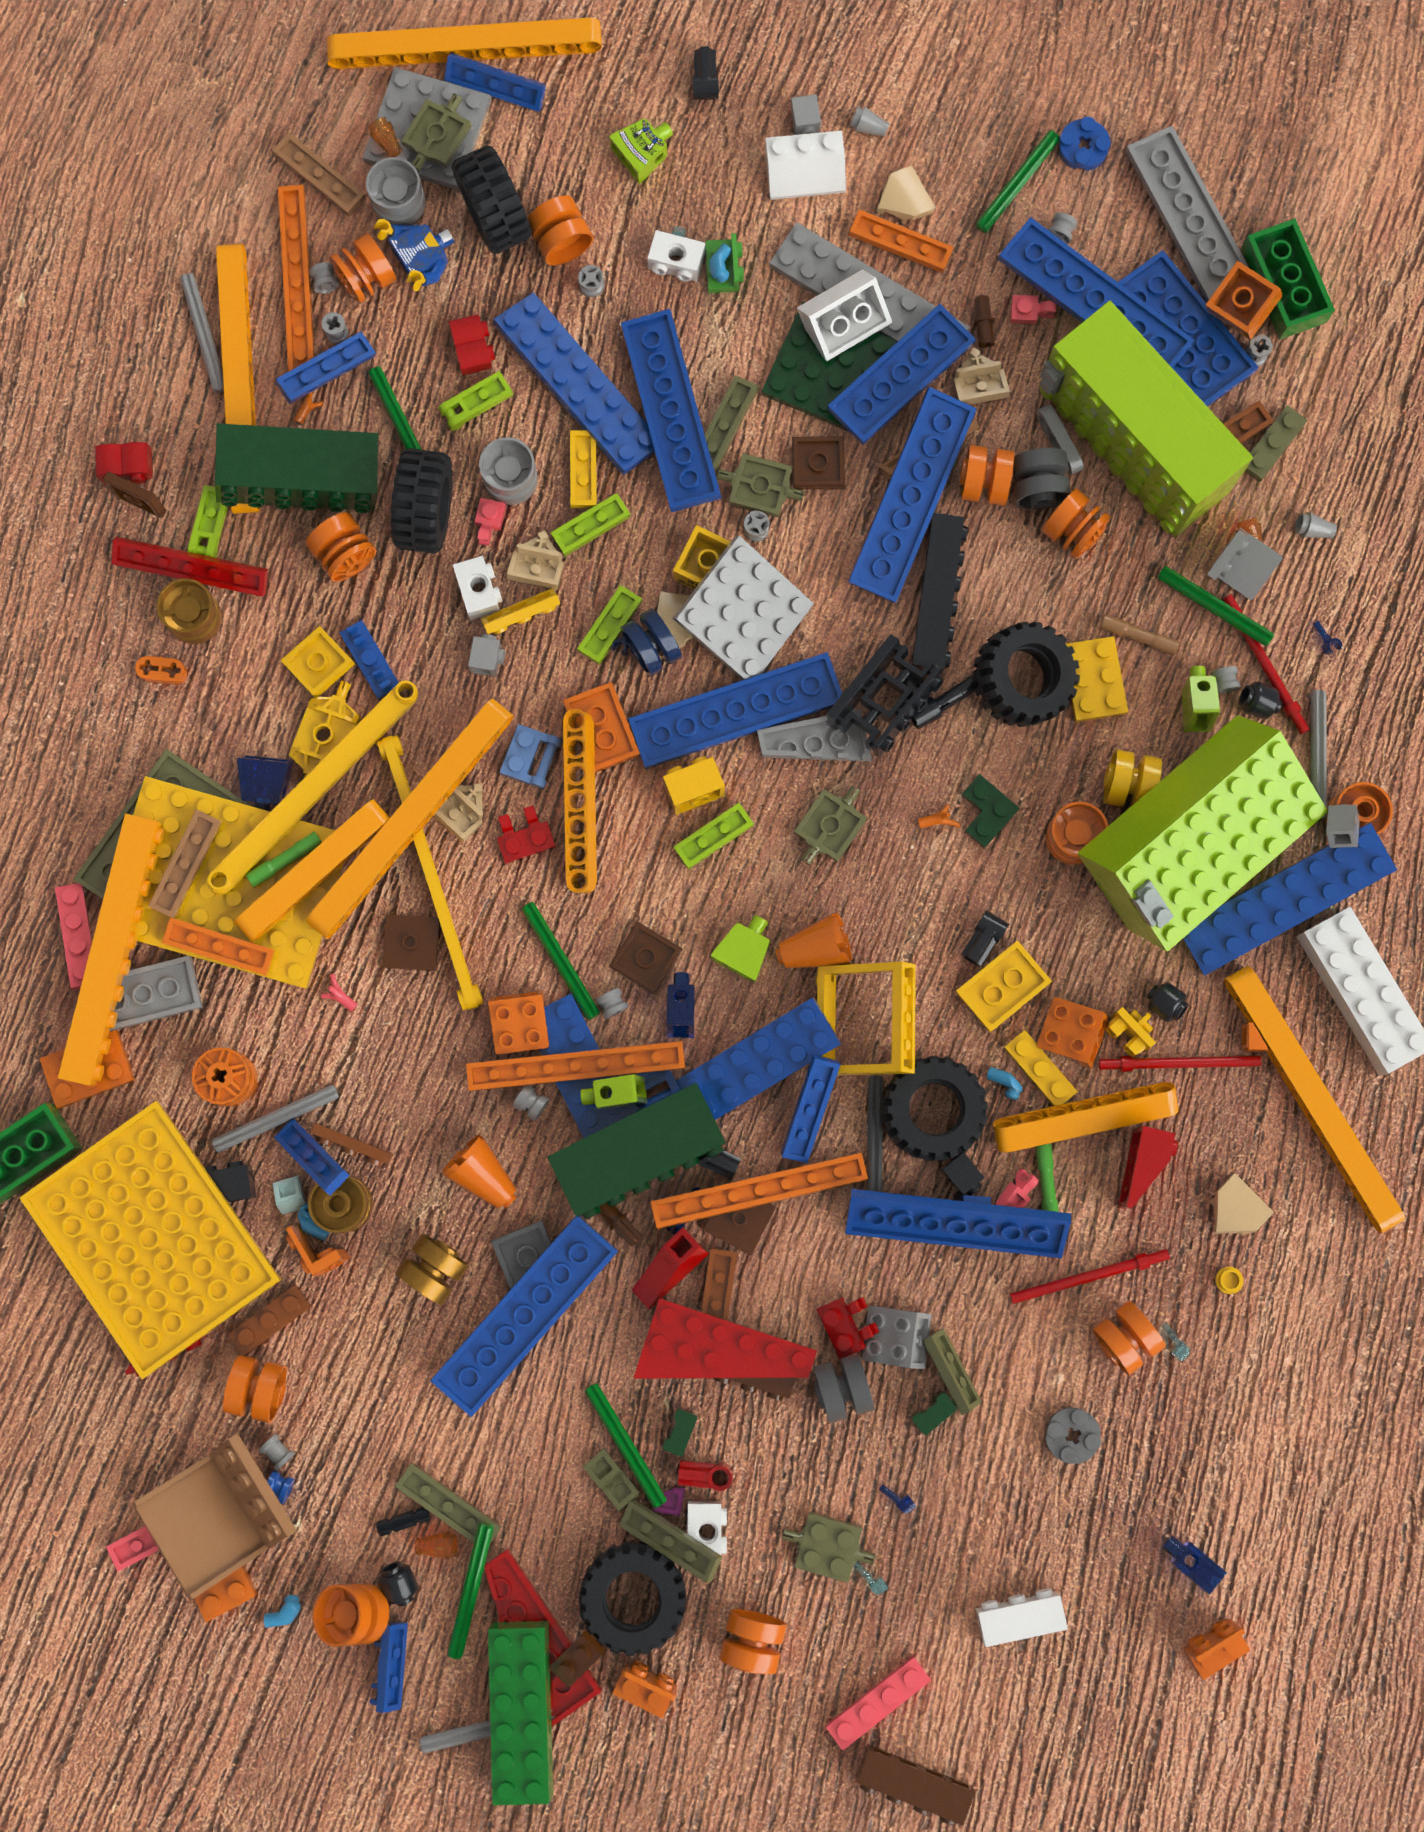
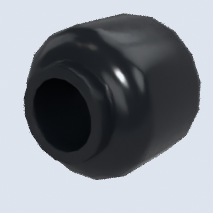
[1239,682,1282,719]
[1147,982,1189,1022]
[377,1561,419,1606]

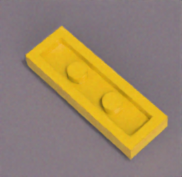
[570,430,597,508]
[481,588,561,634]
[1003,1030,1078,1106]

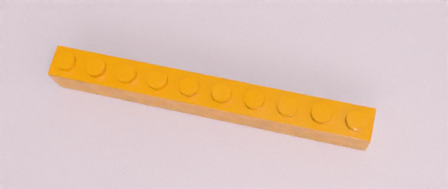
[58,814,164,1086]

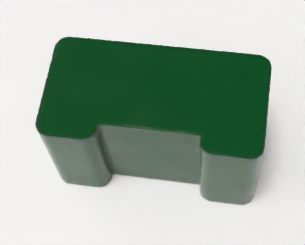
[910,1391,957,1435]
[663,1407,698,1457]

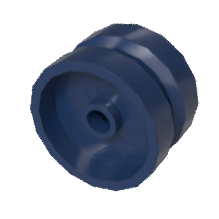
[620,608,682,677]

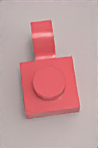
[1011,295,1057,324]
[475,498,506,546]
[995,1168,1038,1208]

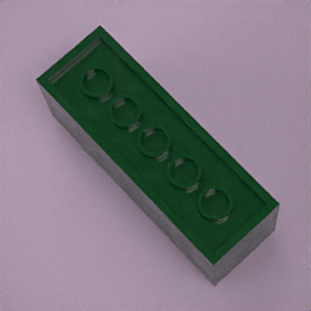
[215,423,378,514]
[547,1083,727,1219]

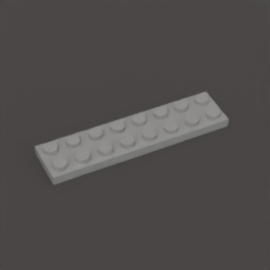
[1125,126,1249,323]
[769,222,970,343]

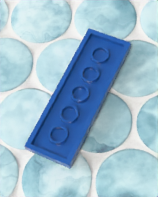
[827,304,976,445]
[539,994,632,1138]
[676,997,841,1120]

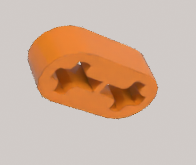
[135,656,187,685]

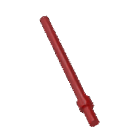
[1223,594,1310,735]
[1098,1056,1261,1072]
[1010,1249,1170,1304]

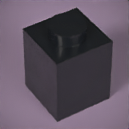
[940,1152,985,1196]

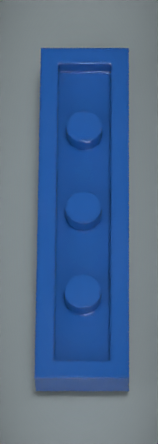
[444,53,546,112]
[275,332,376,404]
[780,1055,840,1163]
[274,1118,350,1195]

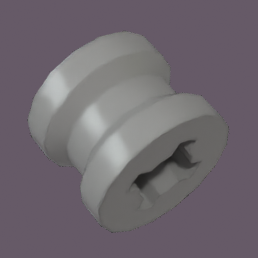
[1048,212,1077,244]
[309,262,339,294]
[578,265,605,298]
[743,511,770,542]
[1211,666,1241,694]
[596,988,629,1019]

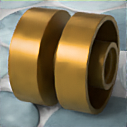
[156,578,222,644]
[308,1176,373,1233]
[395,1233,469,1305]

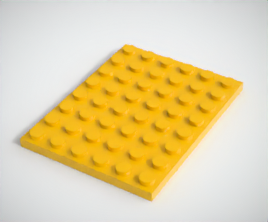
[133,776,344,989]
[19,1101,281,1379]

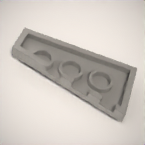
[757,709,872,761]

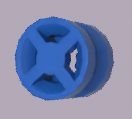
[267,1470,295,1505]

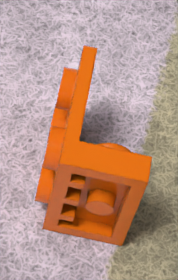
[488,990,549,1054]
[1037,997,1110,1069]
[286,1225,351,1276]
[1183,1619,1250,1680]
[612,1660,677,1719]

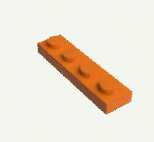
[849,209,954,273]
[162,917,275,976]

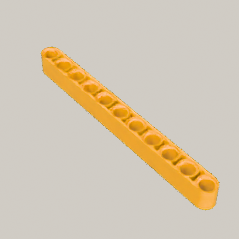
[326,18,602,69]
[216,243,261,514]
[306,698,514,939]
[1224,965,1405,1234]

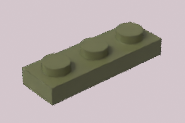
[1245,405,1308,482]
[923,1328,982,1415]

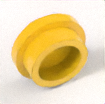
[1215,1267,1243,1294]

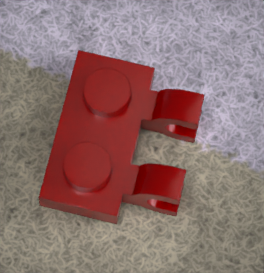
[497,805,556,864]
[816,1297,879,1359]

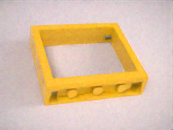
[816,961,916,1076]

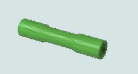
[246,831,322,888]
[1035,1144,1059,1212]

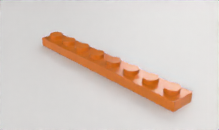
[278,185,315,372]
[466,1041,685,1091]
[650,1153,868,1230]

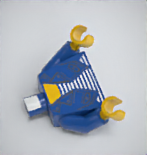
[374,219,455,291]

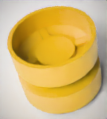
[1103,749,1162,807]

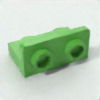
[706,233,744,293]

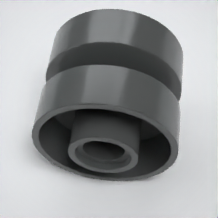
[1013,448,1071,509]
[813,1353,875,1423]

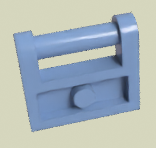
[500,724,563,789]

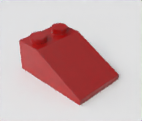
[1117,1126,1178,1209]

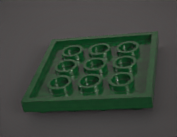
[761,301,897,432]

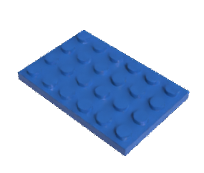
[1118,250,1259,407]

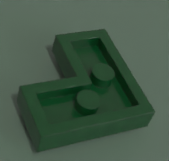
[962,774,1020,849]

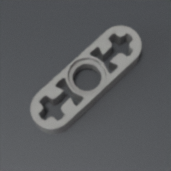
[1036,404,1084,475]

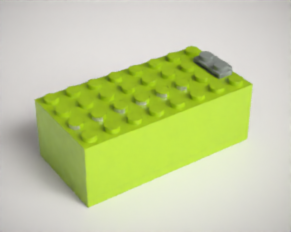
[1039,300,1254,538]
[1077,715,1328,952]

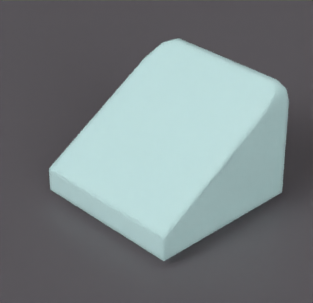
[272,1175,307,1215]

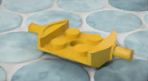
[289,681,361,779]

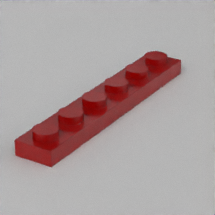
[112,537,268,597]

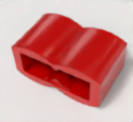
[449,314,496,376]
[95,442,153,485]

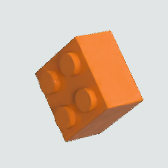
[1206,260,1282,340]

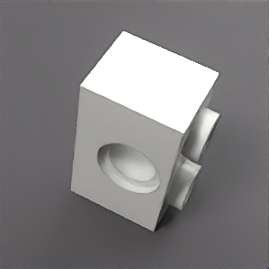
[648,230,705,282]
[453,556,503,620]
[688,1501,727,1562]

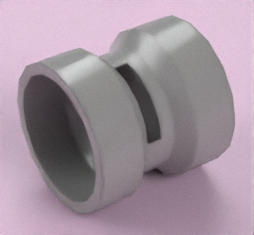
[512,1085,550,1121]

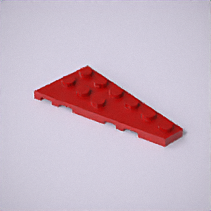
[633,1298,817,1379]
[484,1548,602,1727]

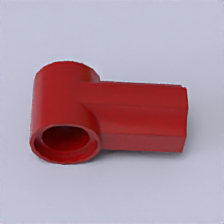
[678,1460,734,1491]

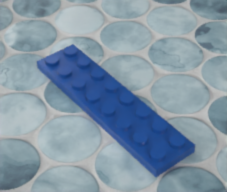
[998,217,1195,369]
[493,292,655,475]
[621,309,722,513]
[847,387,977,603]
[628,652,842,770]
[1183,822,1397,976]
[845,1189,1071,1258]
[430,1216,618,1417]

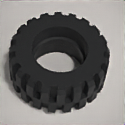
[451,145,532,254]
[390,448,453,554]
[972,622,1080,727]
[882,1056,988,1161]
[579,1541,686,1656]

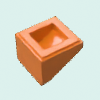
[1242,1022,1268,1052]

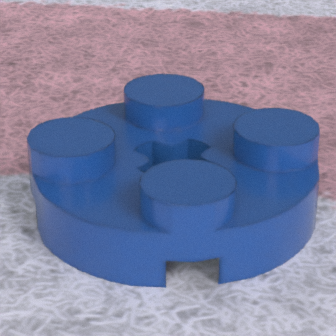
[1058,116,1111,171]

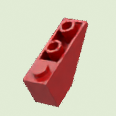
[632,1228,709,1310]

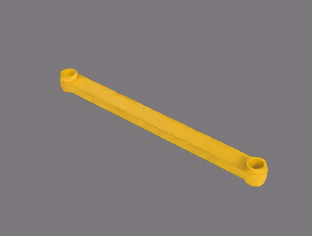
[207,680,418,895]
[377,735,484,1011]

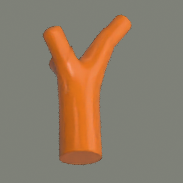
[293,392,323,425]
[918,804,961,829]

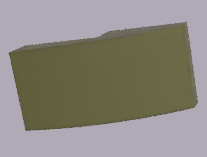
[583,1449,642,1512]

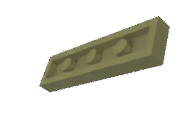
[705,376,759,474]
[395,1462,502,1543]
[619,1500,723,1583]

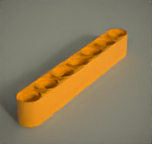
[563,709,597,894]
[234,799,390,943]
[993,1082,1179,1152]

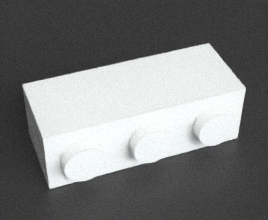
[975,1588,1068,1647]

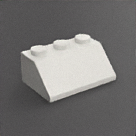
[765,131,846,200]
[797,269,893,361]

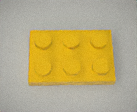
[1066,636,1128,723]
[955,940,1052,1033]

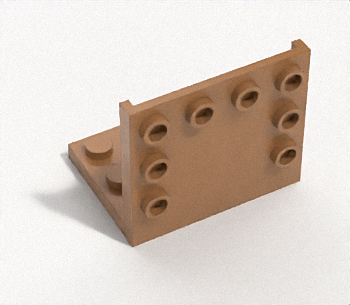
[132,1433,297,1601]

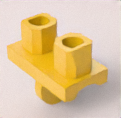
[1105,1007,1156,1057]

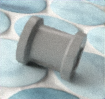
[321,312,349,344]
[1245,335,1273,366]
[258,1433,295,1471]

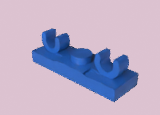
[339,620,399,700]
[370,1621,408,1713]

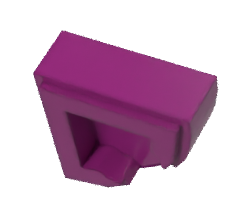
[653,1487,685,1516]

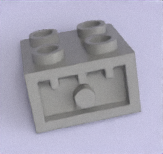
[1207,527,1283,600]
[862,1306,932,1369]

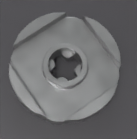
[1044,1407,1101,1464]

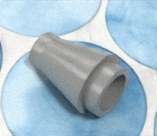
[850,106,889,138]
[1295,512,1337,539]

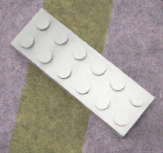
[1296,907,1424,1076]

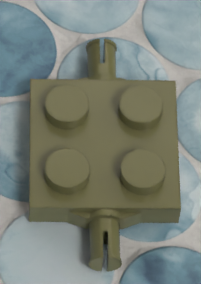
[401,93,472,172]
[717,453,805,518]
[794,786,868,865]
[782,1511,876,1583]

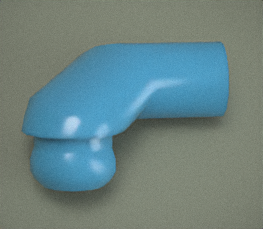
[709,244,732,283]
[987,1067,1022,1100]
[298,1204,330,1242]
[264,1595,301,1628]

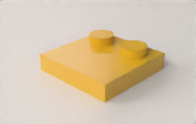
[280,626,355,697]

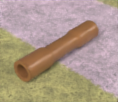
[1100,614,1180,656]

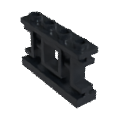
[826,634,944,758]

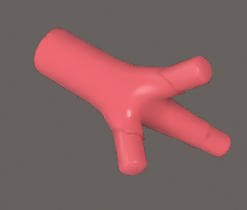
[321,974,358,1012]

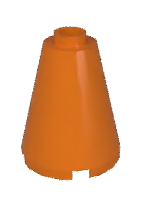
[776,912,852,968]
[442,1134,517,1209]

